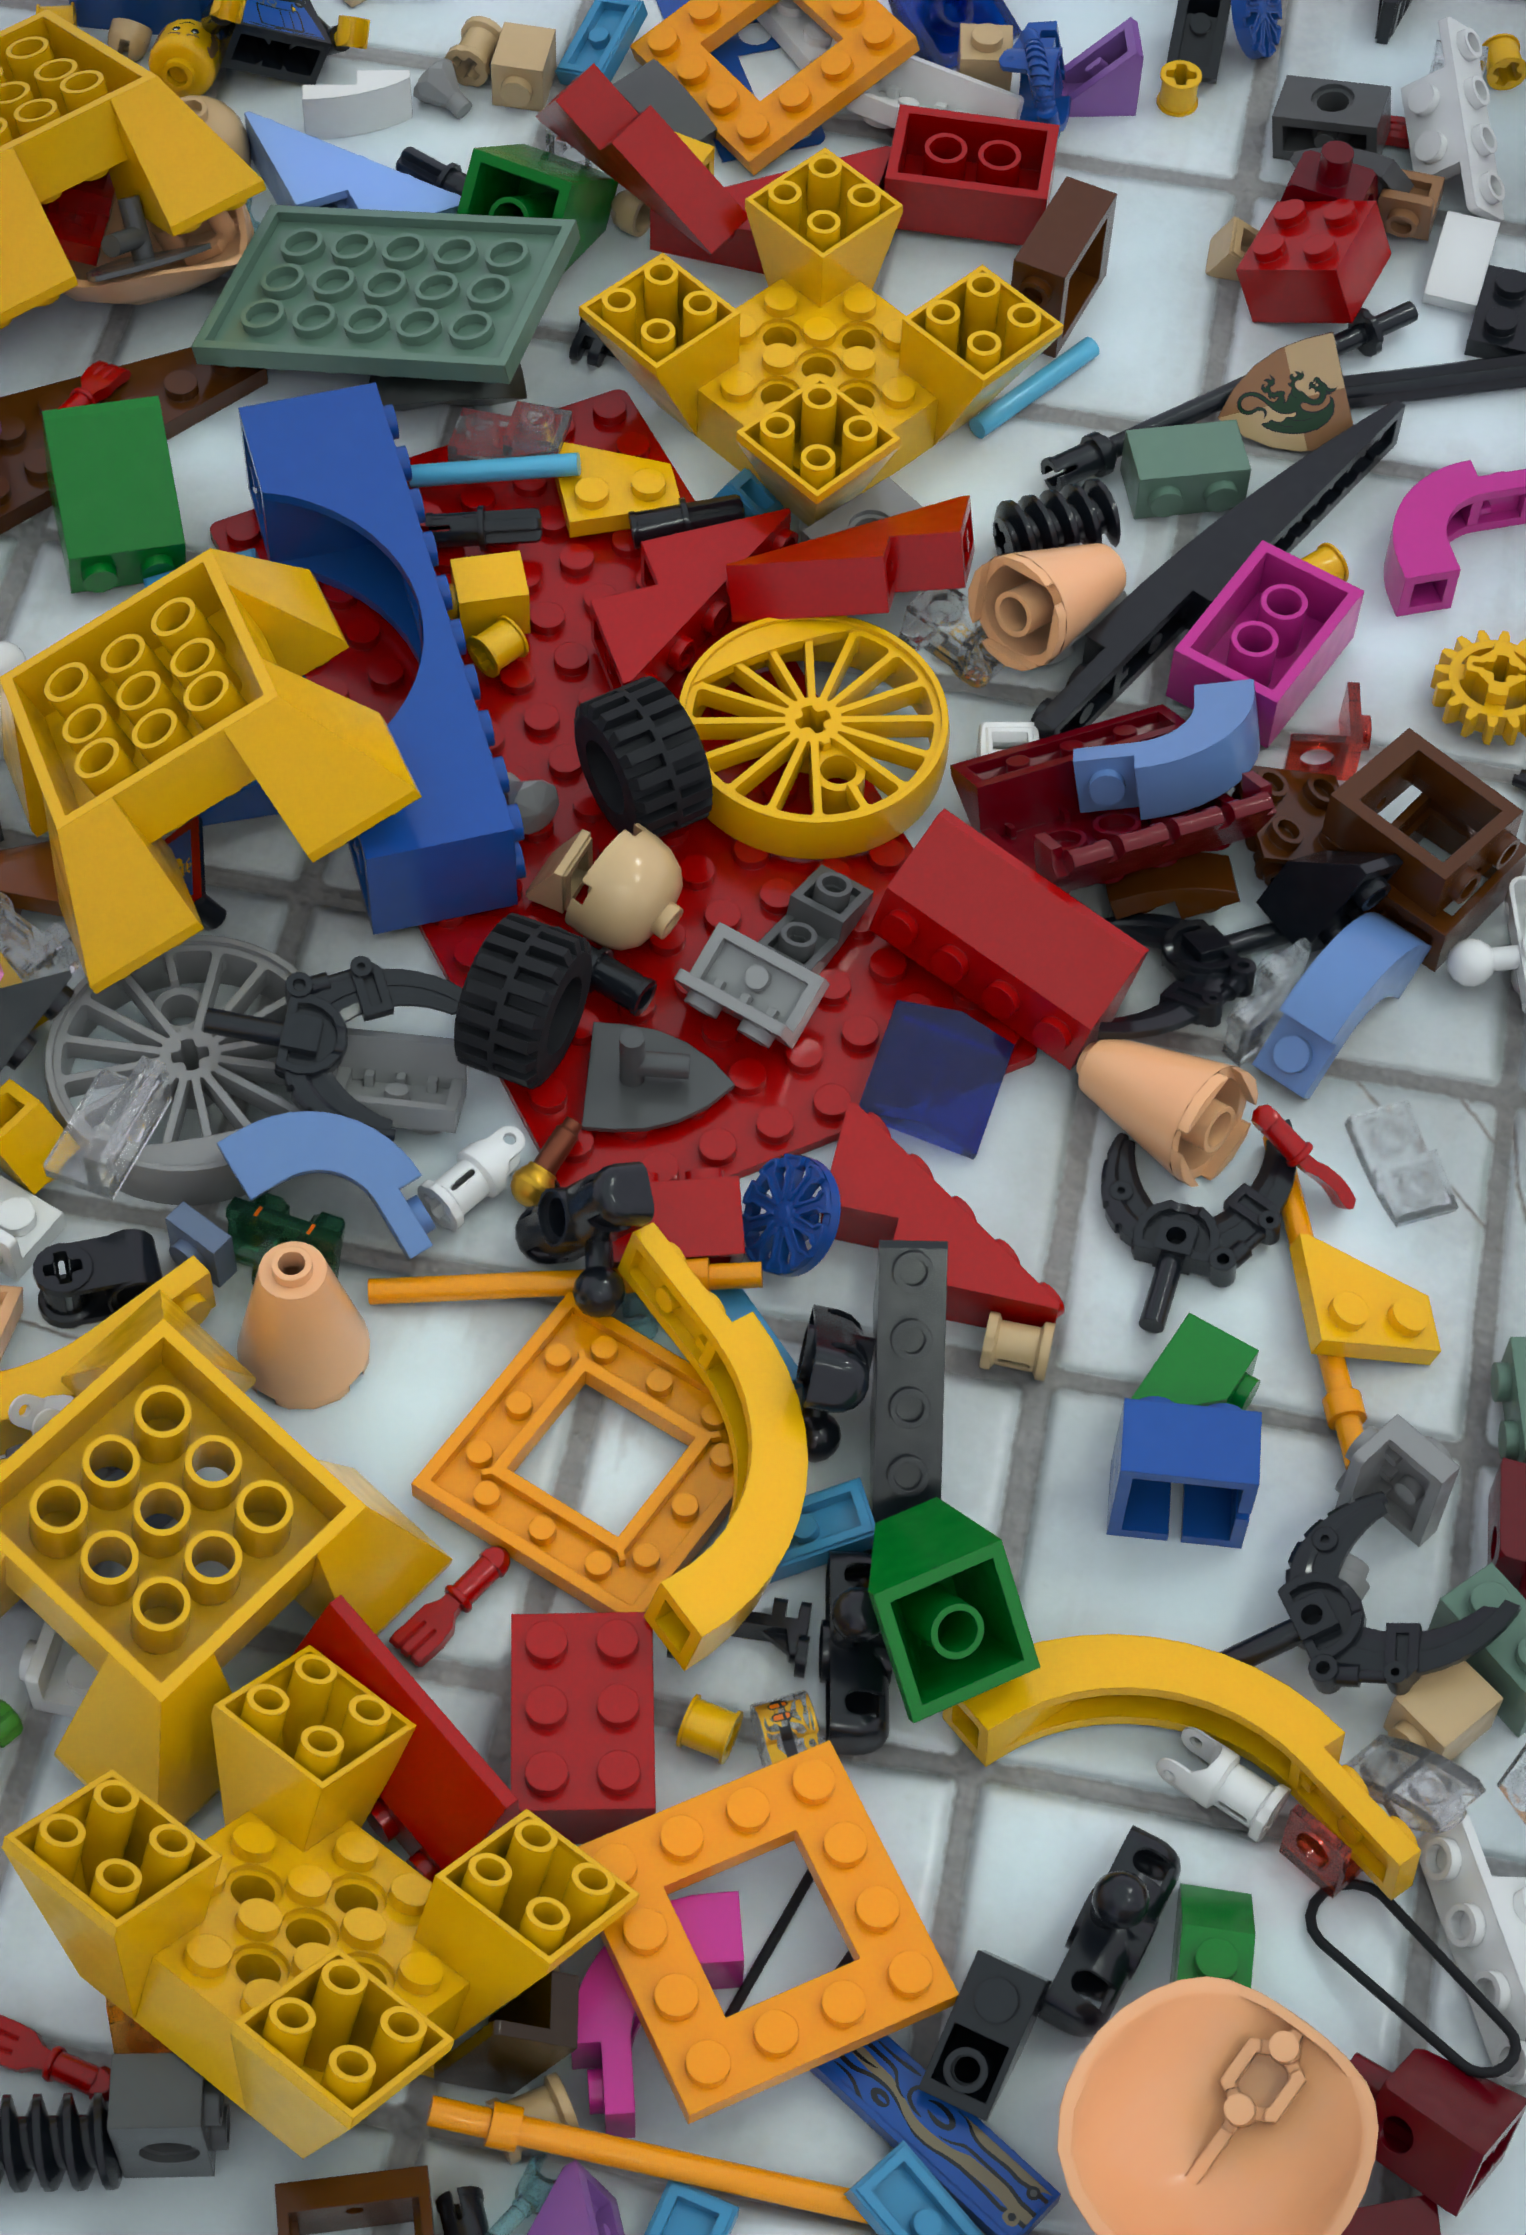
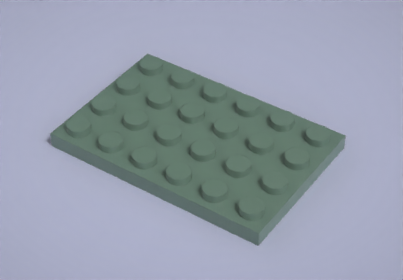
[191,205,580,384]

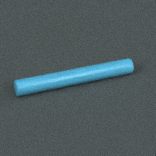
[969,337,1099,439]
[409,452,581,488]

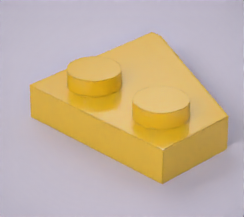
[549,440,680,538]
[1289,1233,1441,1365]

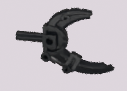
[1098,913,1289,1040]
[203,956,463,1141]
[1101,1119,1296,1333]
[1219,1491,1521,1695]

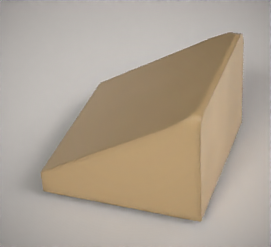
[1205,216,1259,281]
[526,829,593,913]

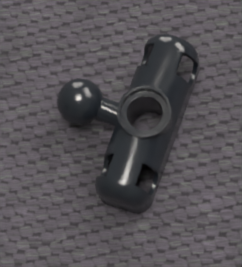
[515,1162,654,1318]
[796,1304,875,1463]
[819,1550,892,1755]
[1038,1825,1181,2037]

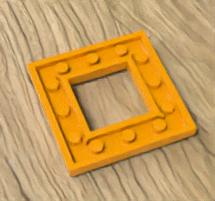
[630,0,920,176]
[411,1291,734,1613]
[577,1740,959,2124]

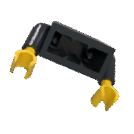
[201,0,370,85]

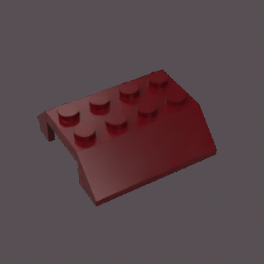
[950,704,1277,894]

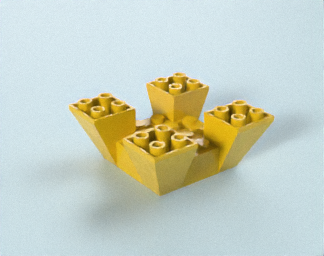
[0,9,266,329]
[579,147,1064,526]
[0,548,422,994]
[0,1289,453,1825]
[2,1645,640,2159]

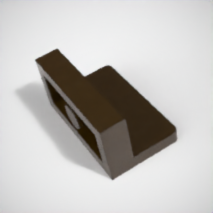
[434,1971,579,2094]

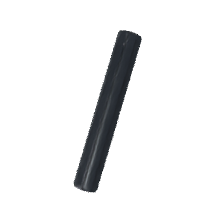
[1343,353,1526,409]

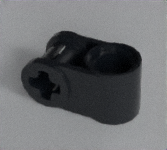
[33,1229,163,1328]

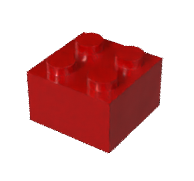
[1236,199,1392,323]

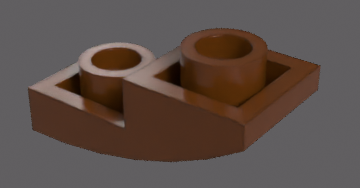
[1106,852,1240,920]

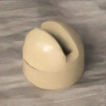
[107,18,153,62]
[611,190,650,237]

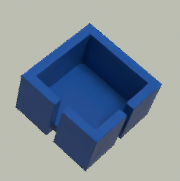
[1106,1396,1262,1549]

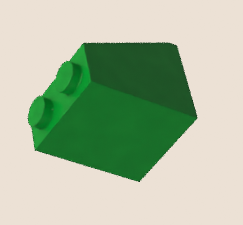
[457,144,618,274]
[42,396,186,593]
[868,1497,1040,1723]

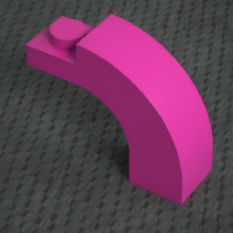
[1384,460,1526,617]
[571,1891,744,2138]

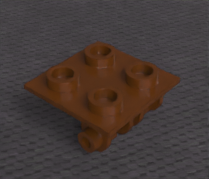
[1231,766,1345,886]

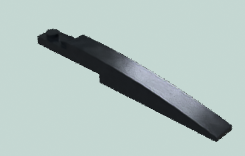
[1030,400,1405,739]

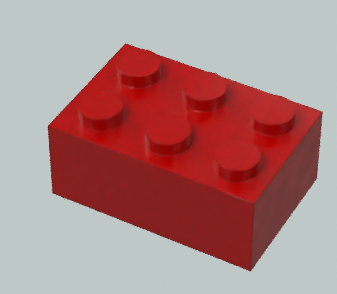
[884,104,1060,245]
[511,1612,656,1844]

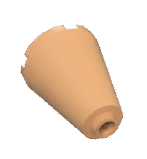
[968,543,1126,671]
[1076,1039,1258,1187]
[237,1241,370,1409]

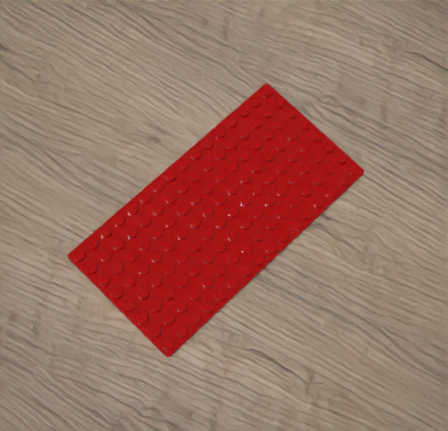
[210,389,1037,1188]

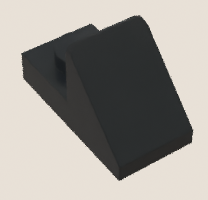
[1167,0,1231,84]

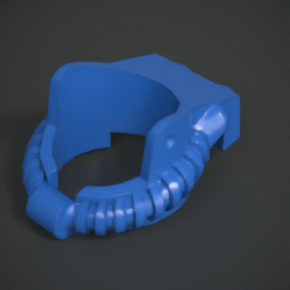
[999,21,1071,138]

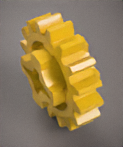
[1430,630,1526,746]

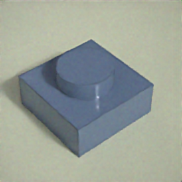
[165,1201,237,1288]

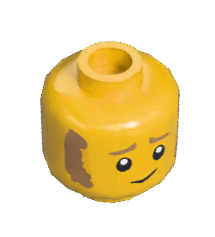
[148,19,221,98]

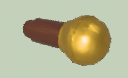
[510,1116,583,1207]

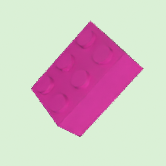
[1166,540,1364,748]

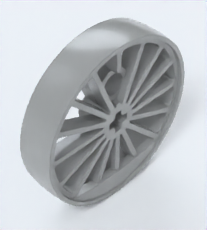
[45,935,338,1205]

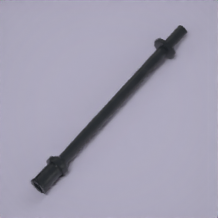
[1041,301,1418,492]

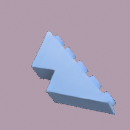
[244,111,461,214]

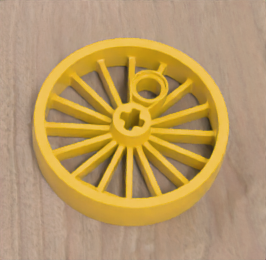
[679,616,950,859]

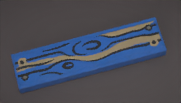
[810,2035,1061,2235]

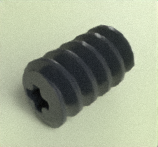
[993,479,1121,555]
[0,2092,123,2193]

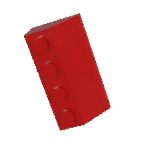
[869,808,1149,1070]
[291,1595,519,1883]

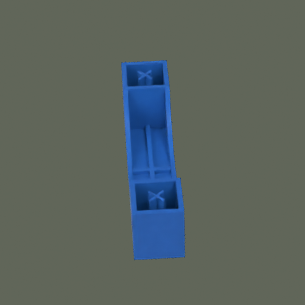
[238,382,526,935]

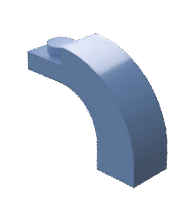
[1073,679,1260,820]
[1252,912,1432,1099]
[217,1111,436,1260]

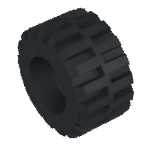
[574,676,713,838]
[454,913,592,1089]

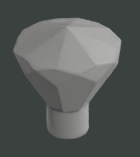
[413,58,472,119]
[504,772,559,835]

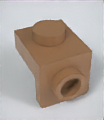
[1378,169,1445,241]

